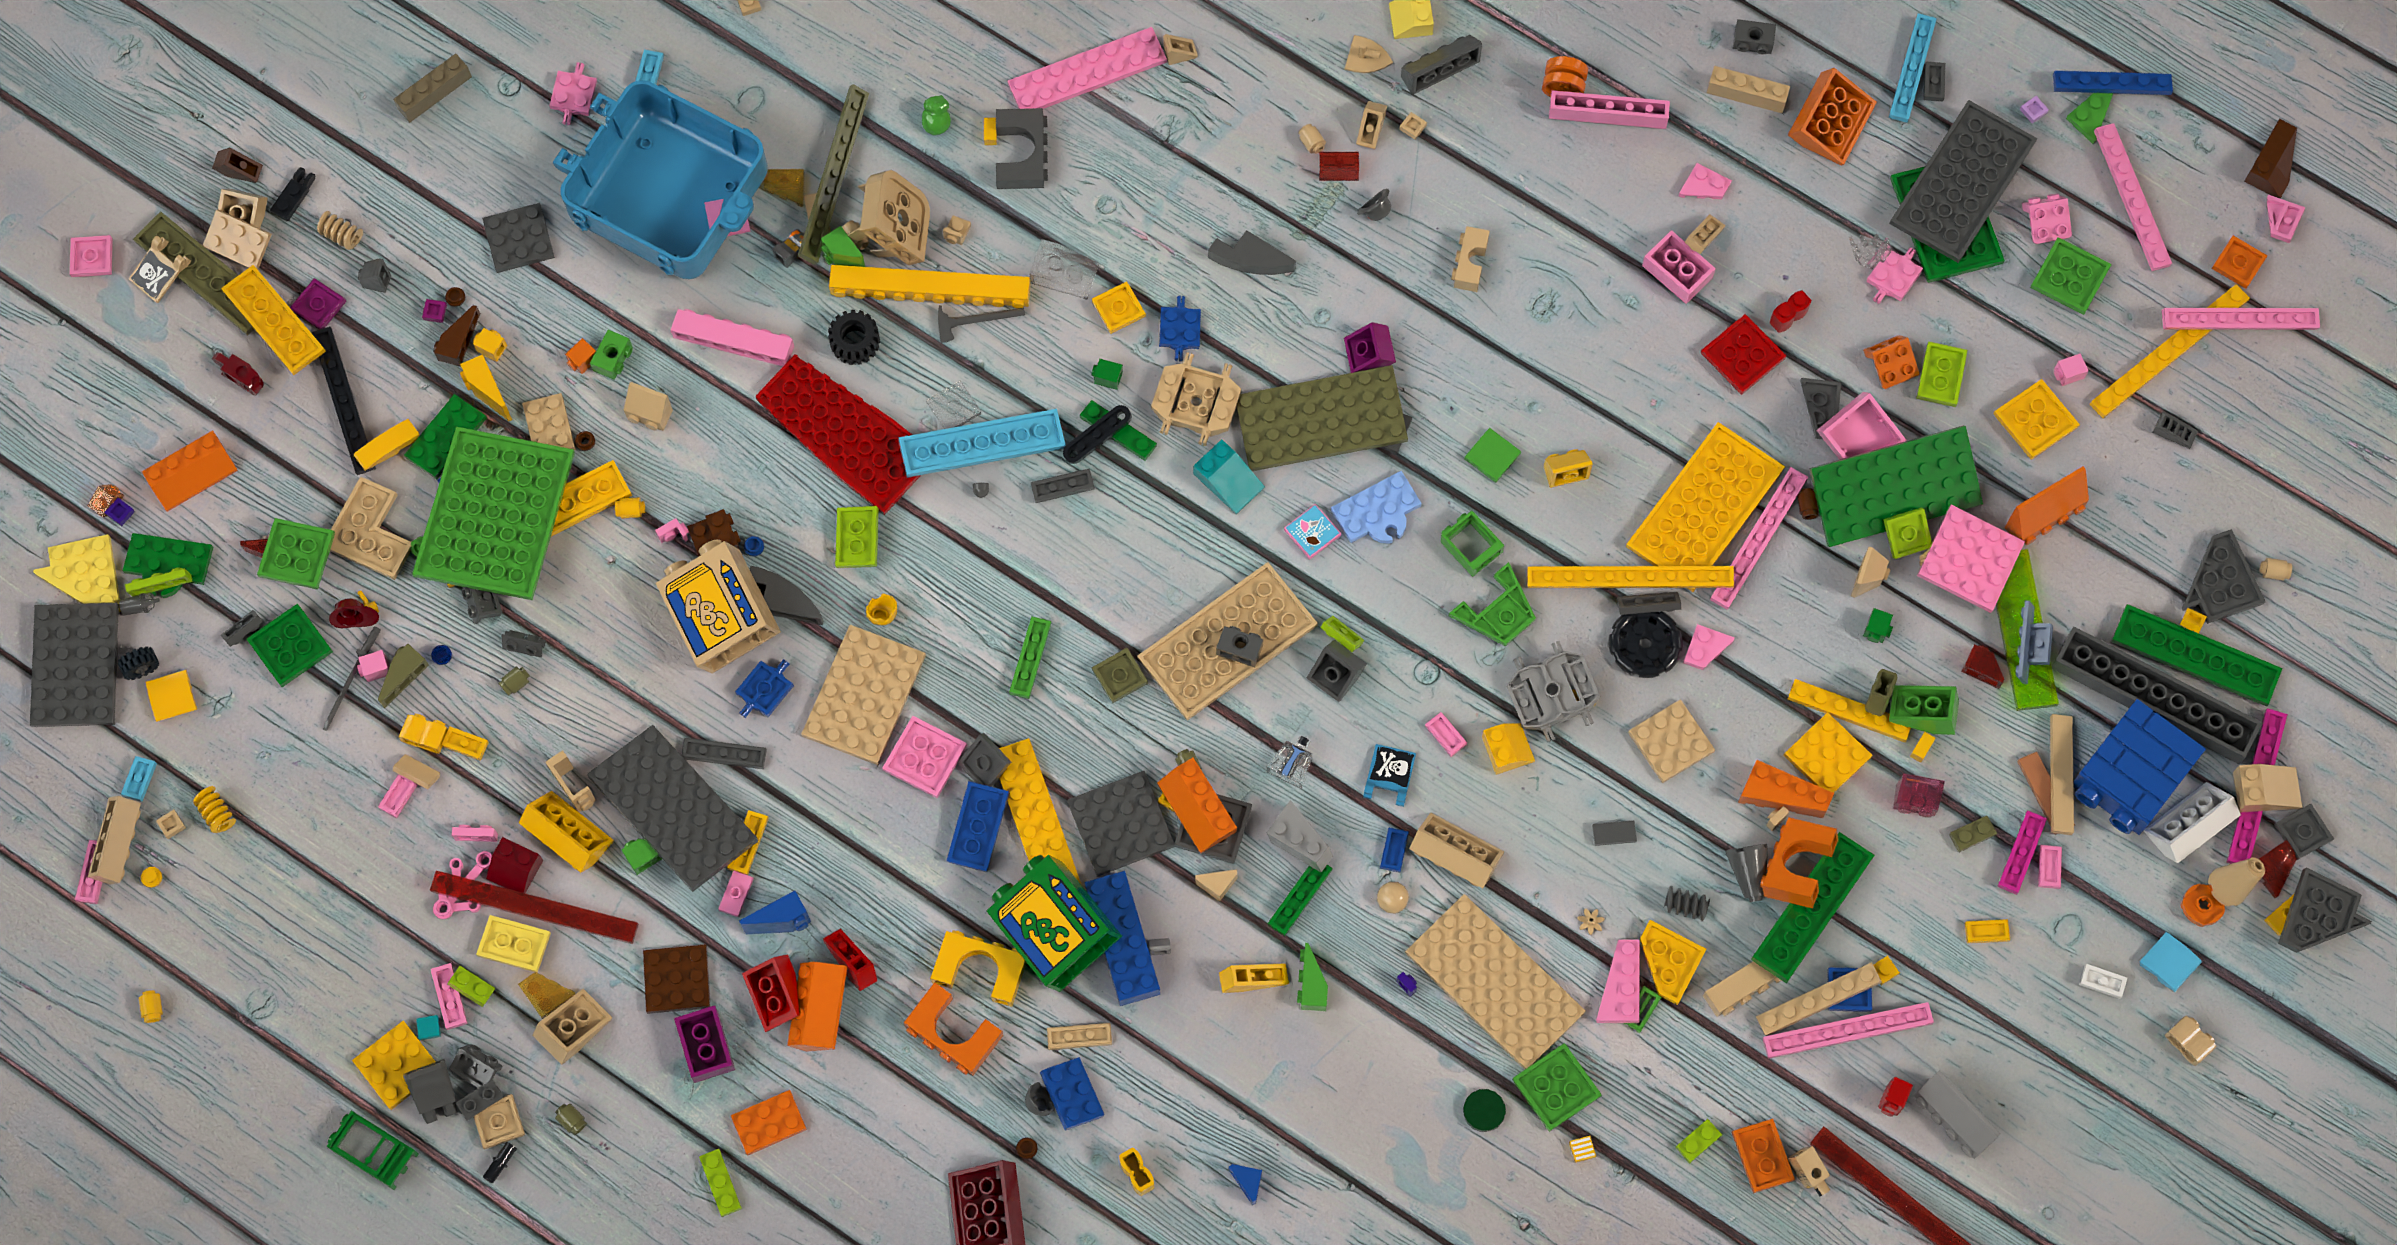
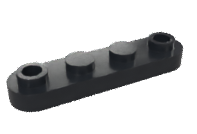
[1063,405,1132,464]

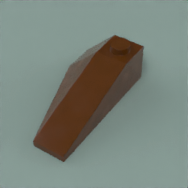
[2244,118,2297,198]

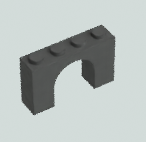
[996,108,1048,189]

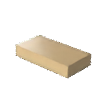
[393,754,440,789]

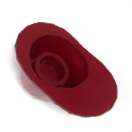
[329,598,379,629]

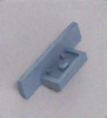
[2016,600,2053,684]

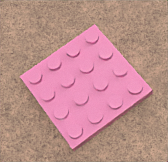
[1917,505,2025,613]

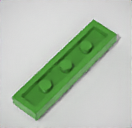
[1009,616,1052,699]

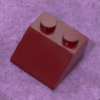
[486,837,543,897]

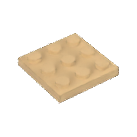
[1628,699,1715,783]

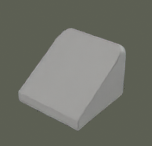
[1149,938,1171,955]

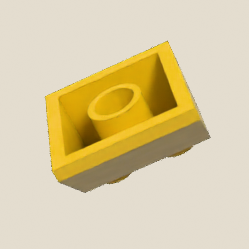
[1544,449,1593,488]
[1482,723,1535,775]

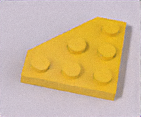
[1640,920,1706,1005]

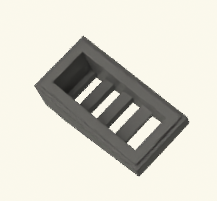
[2152,411,2198,449]

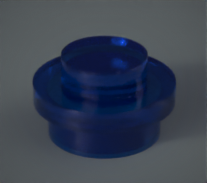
[431,645,452,665]

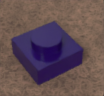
[104,498,135,527]
[1396,972,1417,997]

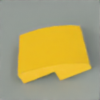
[146,670,197,722]

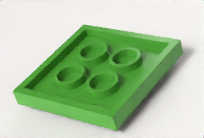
[2030,237,2112,315]
[257,518,335,590]
[1512,1043,1602,1132]

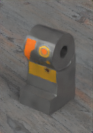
[772,229,804,268]

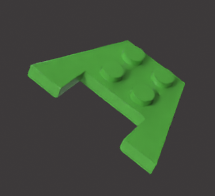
[1448,562,1536,646]

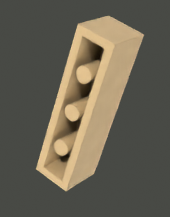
[1707,66,1790,113]
[88,796,141,885]
[1703,962,1782,1017]

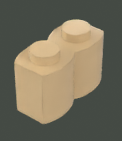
[2165,1016,2217,1066]

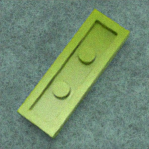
[125,568,192,597]
[699,1149,742,1217]

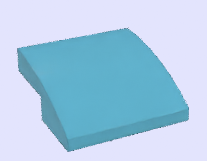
[2139,932,2202,992]

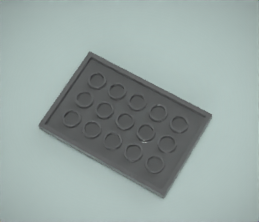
[30,603,119,727]

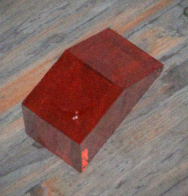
[1961,644,2005,689]

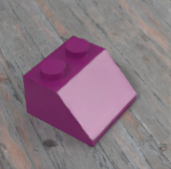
[1344,322,1396,373]

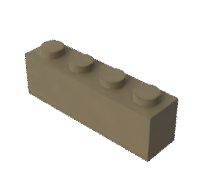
[393,53,472,123]

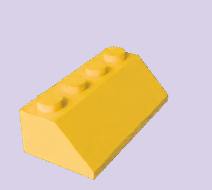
[519,791,614,873]

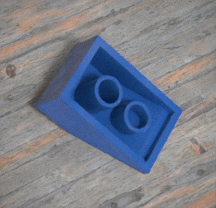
[739,891,811,935]

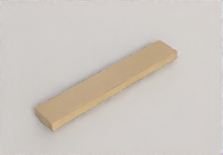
[2050,714,2074,835]

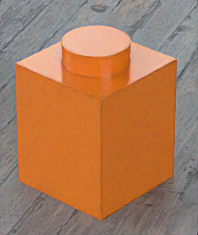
[565,338,596,374]

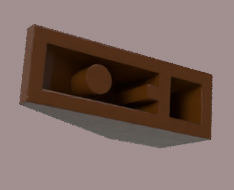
[433,305,481,367]

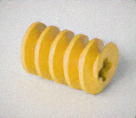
[193,786,236,833]

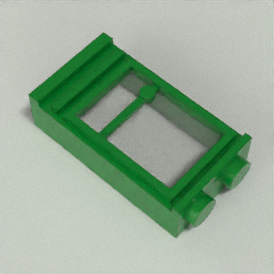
[327,1110,419,1190]

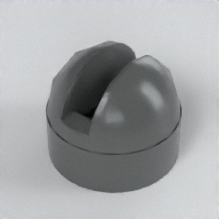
[973,483,989,498]

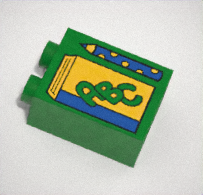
[986,855,1122,992]

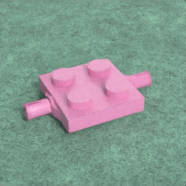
[550,62,597,125]
[1867,247,1923,304]

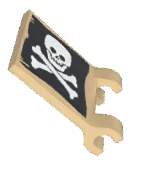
[129,236,191,303]

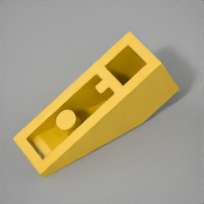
[1219,964,1289,993]

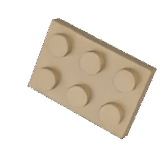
[203,210,272,270]
[522,393,576,450]

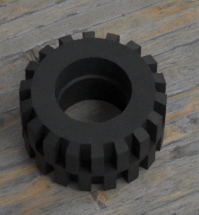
[828,310,880,365]

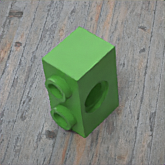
[590,330,633,380]

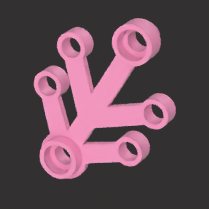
[433,851,495,919]

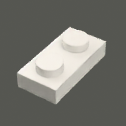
[2079,964,2127,999]

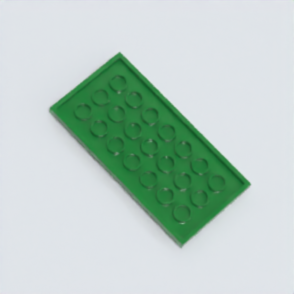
[1809,425,1983,547]

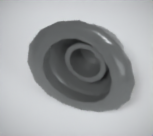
[1357,188,1391,221]

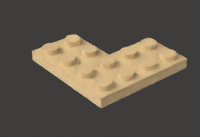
[330,476,411,580]

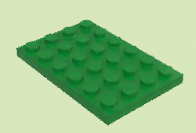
[1890,166,2005,283]

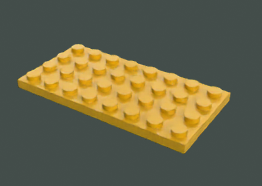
[1626,422,1785,592]

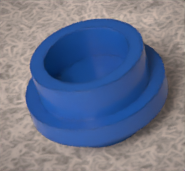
[744,536,764,556]

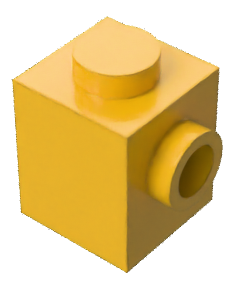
[473,328,507,362]

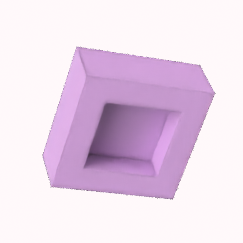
[2020,96,2049,124]

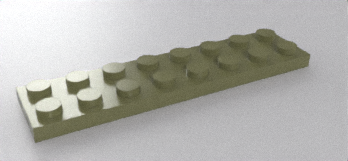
[133,211,254,336]

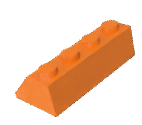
[142,430,238,512]
[1157,757,1237,854]
[787,962,847,1052]

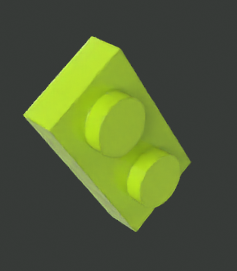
[1320,616,1365,652]
[447,966,495,1007]
[1675,1119,1722,1164]

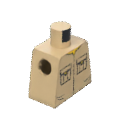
[1787,1146,1830,1197]

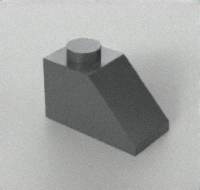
[358,258,391,293]

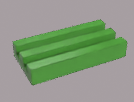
[1623,986,1661,1033]

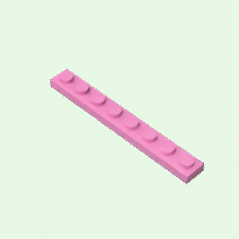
[2094,123,2172,271]
[2162,308,2320,330]
[1710,467,1808,610]
[1762,1002,1934,1059]

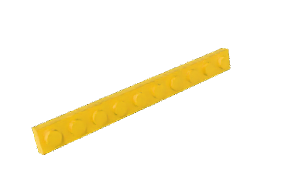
[2089,284,2250,419]
[1528,566,1734,588]

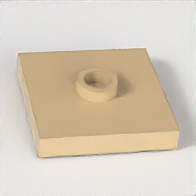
[474,1094,525,1150]

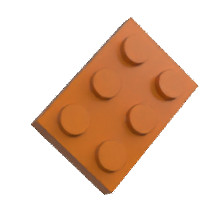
[731,1090,807,1156]
[1731,1119,1795,1194]

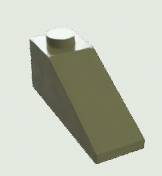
[378,644,429,709]

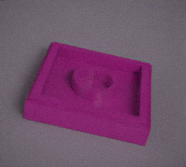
[290,278,347,330]

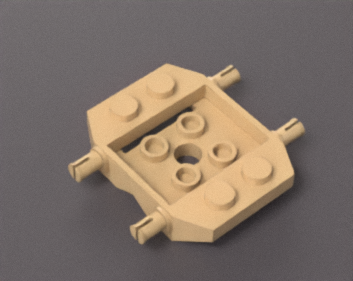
[1151,352,1241,446]

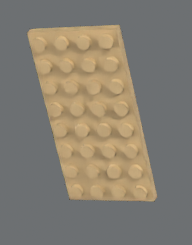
[1137,562,1318,721]
[1405,894,1586,1070]

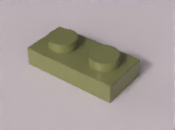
[1949,816,1997,853]

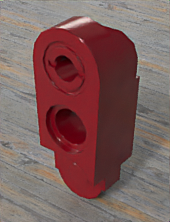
[212,352,264,396]

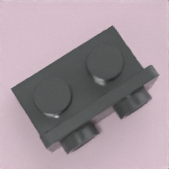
[462,587,503,624]
[449,1044,503,1088]

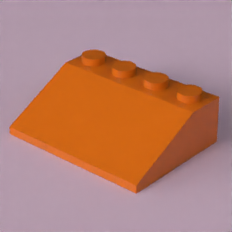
[1788,68,1877,166]
[2004,466,2089,546]

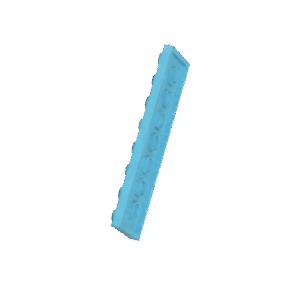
[899,409,1066,478]

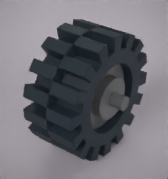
[118,646,159,680]

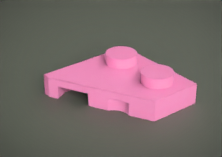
[1679,163,1732,199]

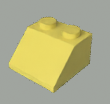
[1389,0,1434,39]

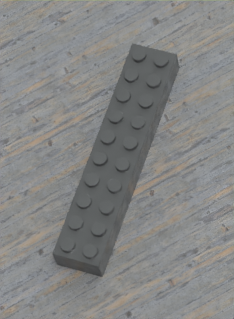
[2051,626,2263,764]

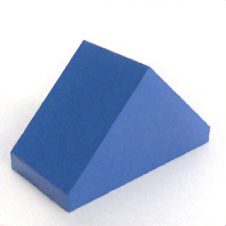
[1229,1164,1262,1206]

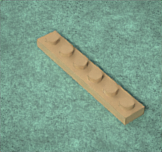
[1756,962,1881,1036]

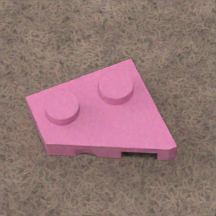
[2267,195,2305,243]
[1683,624,1735,670]

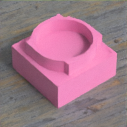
[1816,392,1906,460]

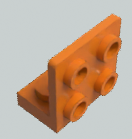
[1863,335,1920,389]

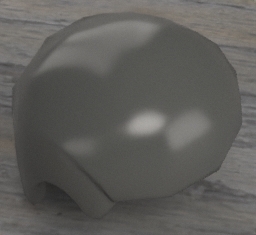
[1025,1082,1055,1116]

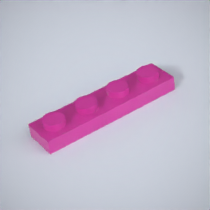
[1997,810,2047,895]

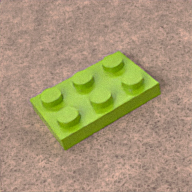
[1916,341,1968,407]
[835,506,879,568]

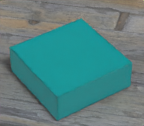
[416,1015,441,1040]

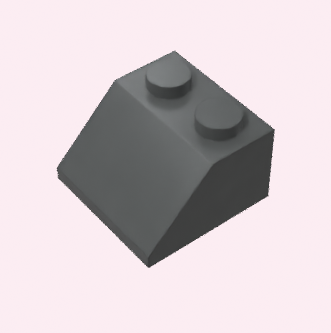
[1306,640,1367,702]

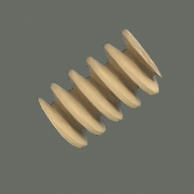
[317,211,363,250]

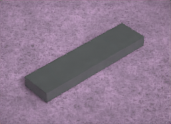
[681,738,767,770]

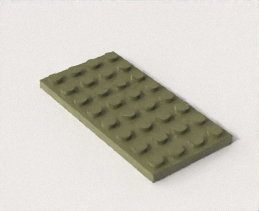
[1237,365,1408,471]

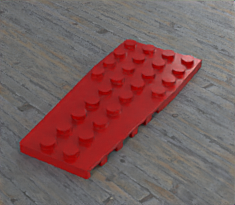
[756,354,921,515]

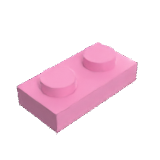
[452,825,498,842]

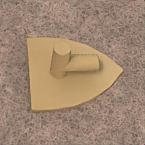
[1344,35,1393,73]

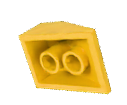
[460,354,512,421]

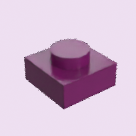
[422,299,447,323]

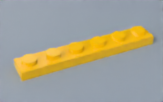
[1787,679,1911,743]

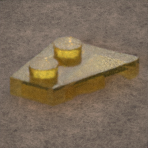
[764,169,804,207]
[518,972,575,1019]

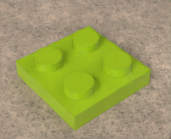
[1884,507,1932,559]

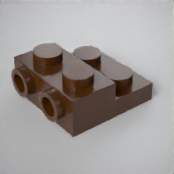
[687,509,741,556]

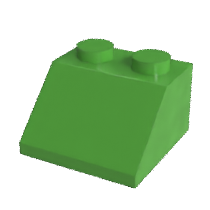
[821,226,865,267]

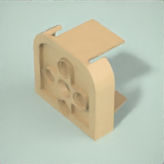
[848,170,930,265]

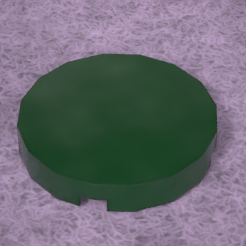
[1463,1089,1506,1132]

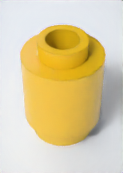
[615,497,645,519]
[139,990,163,1023]

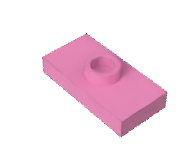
[718,871,754,917]

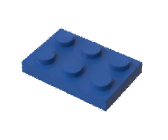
[1040,1057,1105,1131]

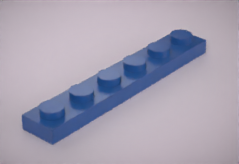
[2053,71,2173,95]

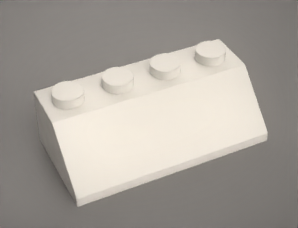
[2144,782,2241,863]

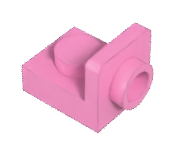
[655,518,689,543]

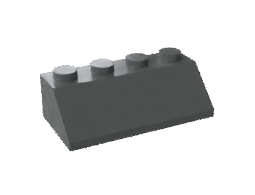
[1401,35,1482,95]

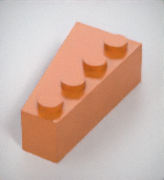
[1738,760,1834,818]

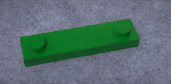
[1080,400,1157,461]
[1268,865,1333,937]

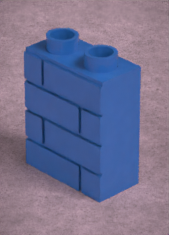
[2073,699,2206,835]

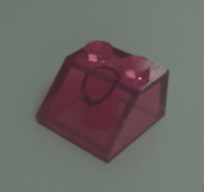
[1893,774,1945,817]

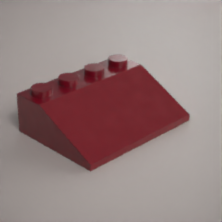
[948,1160,1026,1245]

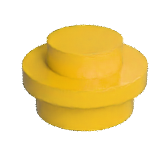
[141,867,162,888]

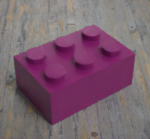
[674,1005,735,1083]

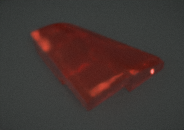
[2259,840,2297,899]

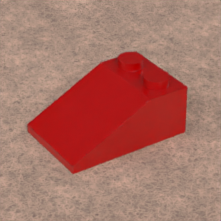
[742,954,800,1032]

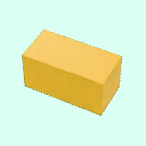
[984,118,997,145]
[1910,731,1936,762]

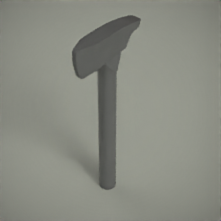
[938,305,1025,343]

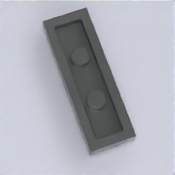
[1031,468,1095,503]
[1617,592,1681,615]

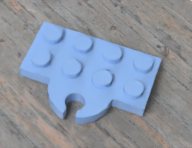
[1331,471,1422,544]

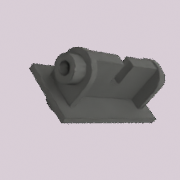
[501,630,546,658]
[456,1079,504,1120]

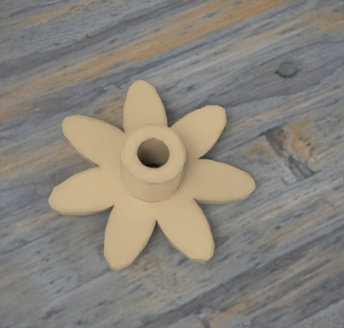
[1577,909,1605,935]

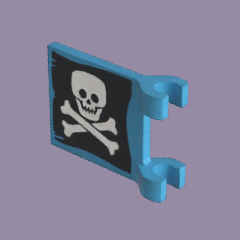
[1363,744,1416,807]

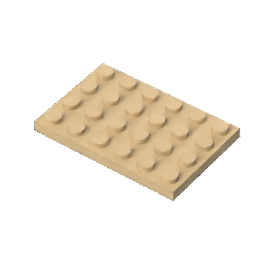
[801,625,926,765]

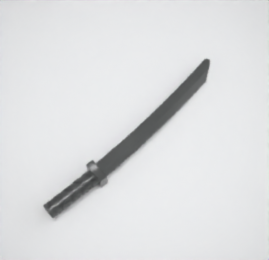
[323,626,381,731]

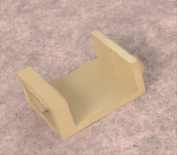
[545,750,596,812]

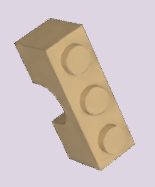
[1451,226,1490,292]

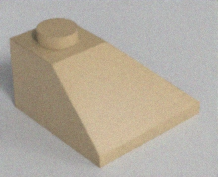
[1851,547,1890,598]

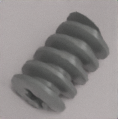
[1664,886,1710,922]

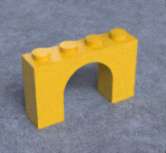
[930,930,1027,1007]

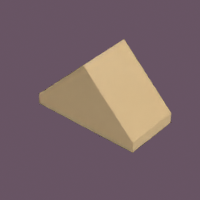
[1163,34,1198,65]
[1195,869,1237,902]

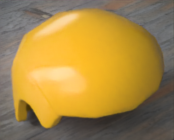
[866,593,897,625]

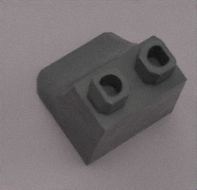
[403,1059,457,1124]

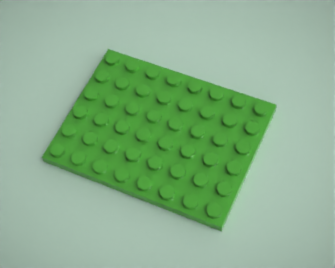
[412,427,575,600]

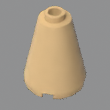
[2208,858,2265,907]

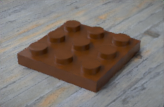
[643,944,711,1014]

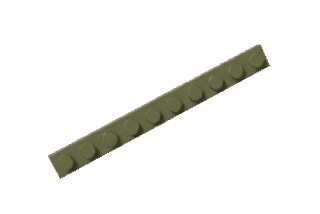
[798,84,869,264]

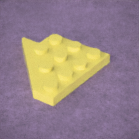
[33,534,121,612]

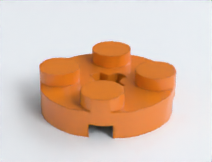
[2181,884,2225,927]

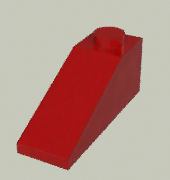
[823,928,878,991]

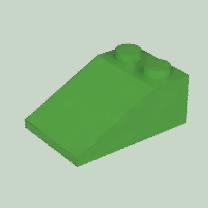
[1889,685,1959,735]

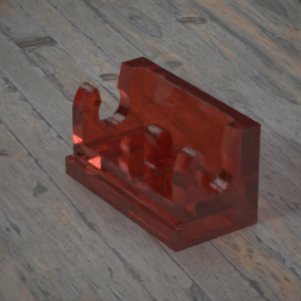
[1319,152,1359,181]

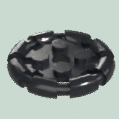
[1609,611,1683,678]

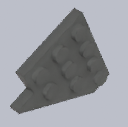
[2182,529,2266,624]
[2278,868,2372,953]

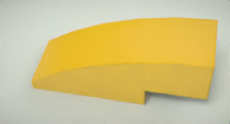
[354,419,420,471]

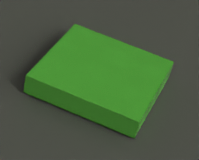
[1464,427,1521,483]

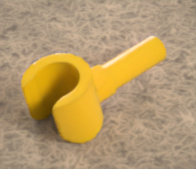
[357,590,379,612]

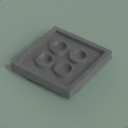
[482,203,555,273]
[1174,794,1252,864]

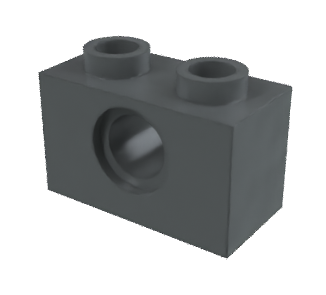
[1733,19,1776,55]
[1216,626,1263,667]

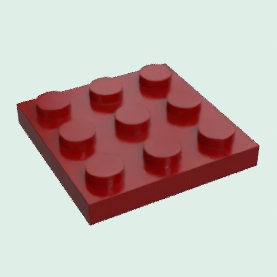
[1701,314,1786,395]

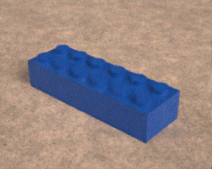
[1084,871,1161,1006]

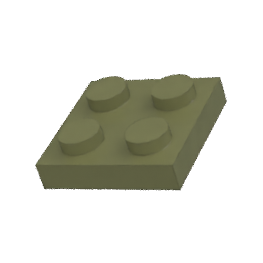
[1092,648,1148,704]

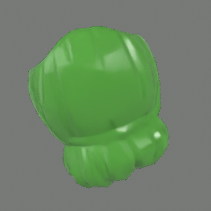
[922,95,951,136]

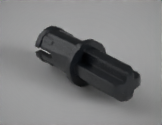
[483,1142,517,1183]

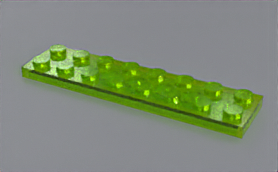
[1996,549,2059,711]

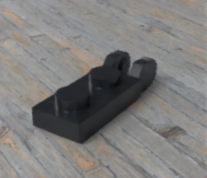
[270,167,316,222]

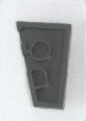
[1800,378,1841,440]

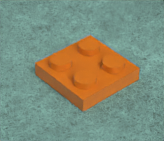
[2211,235,2268,289]

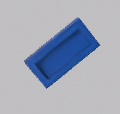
[1380,827,1409,873]

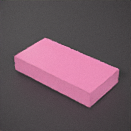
[1425,712,1467,757]
[378,774,418,818]
[2038,845,2062,889]

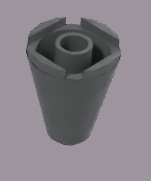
[1725,844,1768,902]

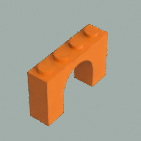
[1760,817,1838,909]
[904,982,1004,1076]

